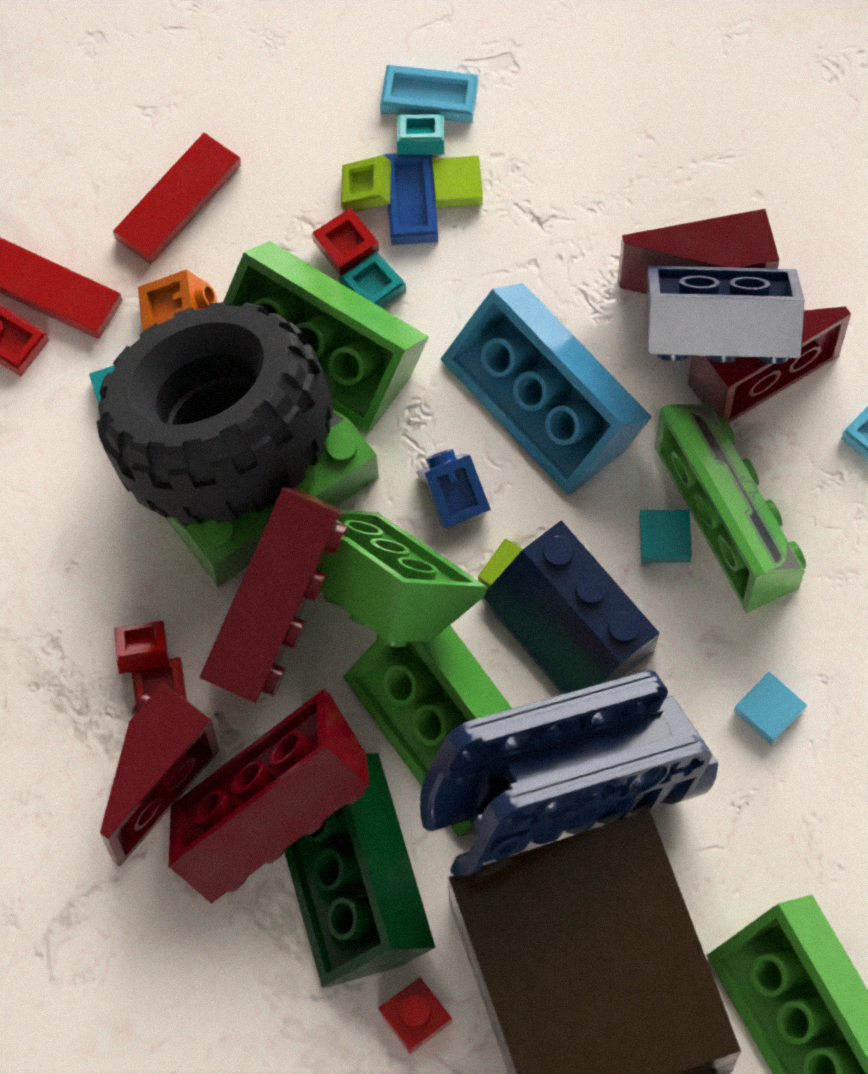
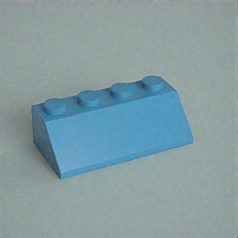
[440,283,652,495]

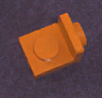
[137,269,217,331]

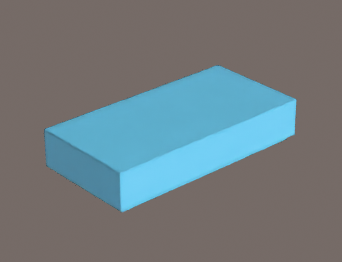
[380,64,479,123]

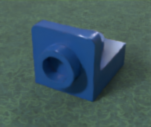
[417,448,491,528]

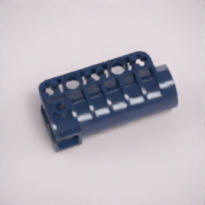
[420,670,718,877]

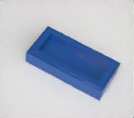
[384,153,438,245]

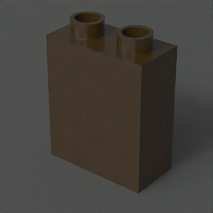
[448,810,741,1074]

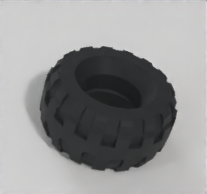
[96,302,333,525]

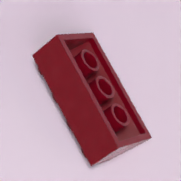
[199,487,349,704]
[168,689,369,904]

